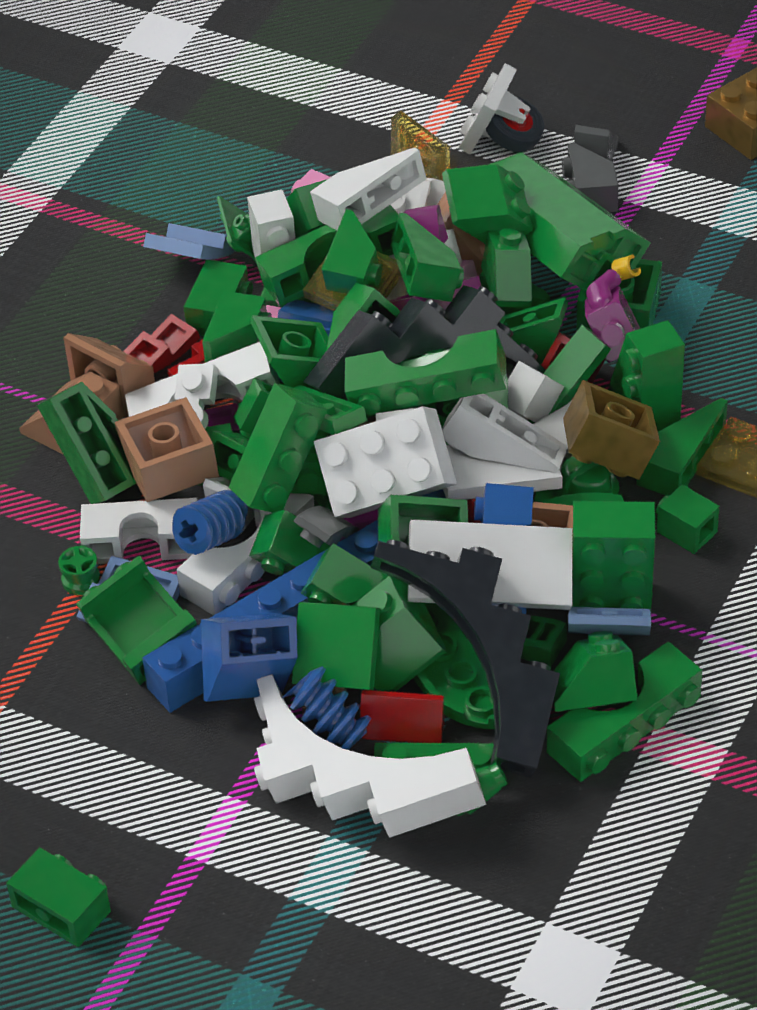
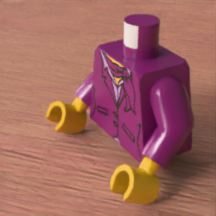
[585,255,641,363]

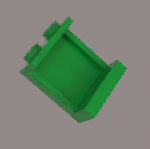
[76,556,197,685]

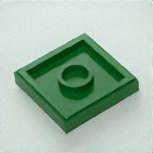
[292,602,380,690]

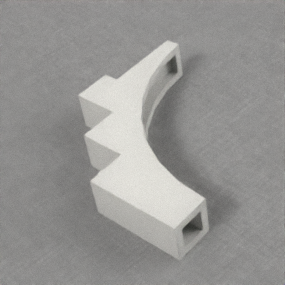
[254,674,486,838]

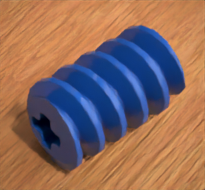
[172,490,248,555]
[282,666,371,750]

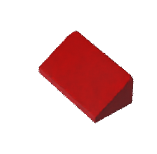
[360,690,445,743]

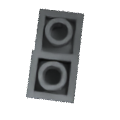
[293,506,359,548]

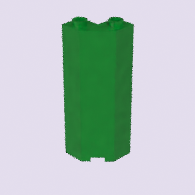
[488,152,650,291]

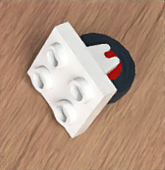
[459,63,545,154]

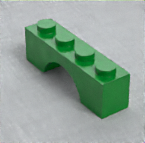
[255,205,399,307]
[345,329,507,415]
[547,641,703,782]

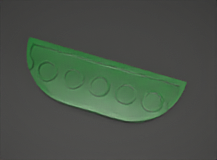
[413,603,494,729]

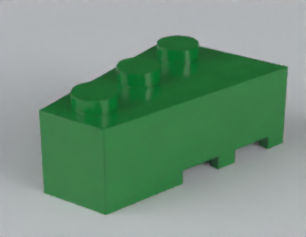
[608,320,685,432]
[37,382,136,504]

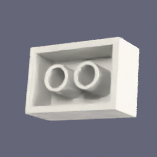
[313,406,457,518]

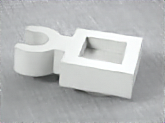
[174,364,219,429]

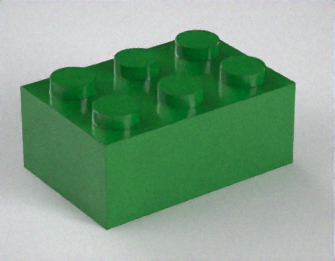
[572,501,655,612]

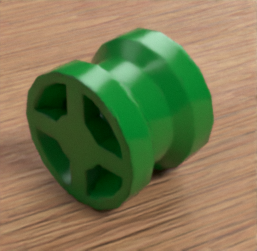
[58,546,101,595]

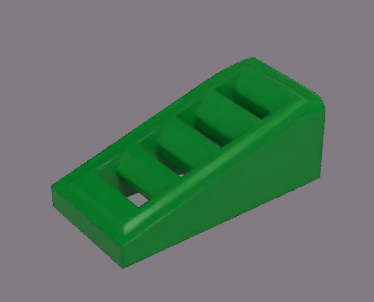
[521,615,567,667]

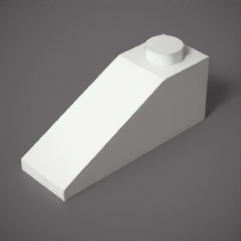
[310,148,426,230]
[442,394,568,473]

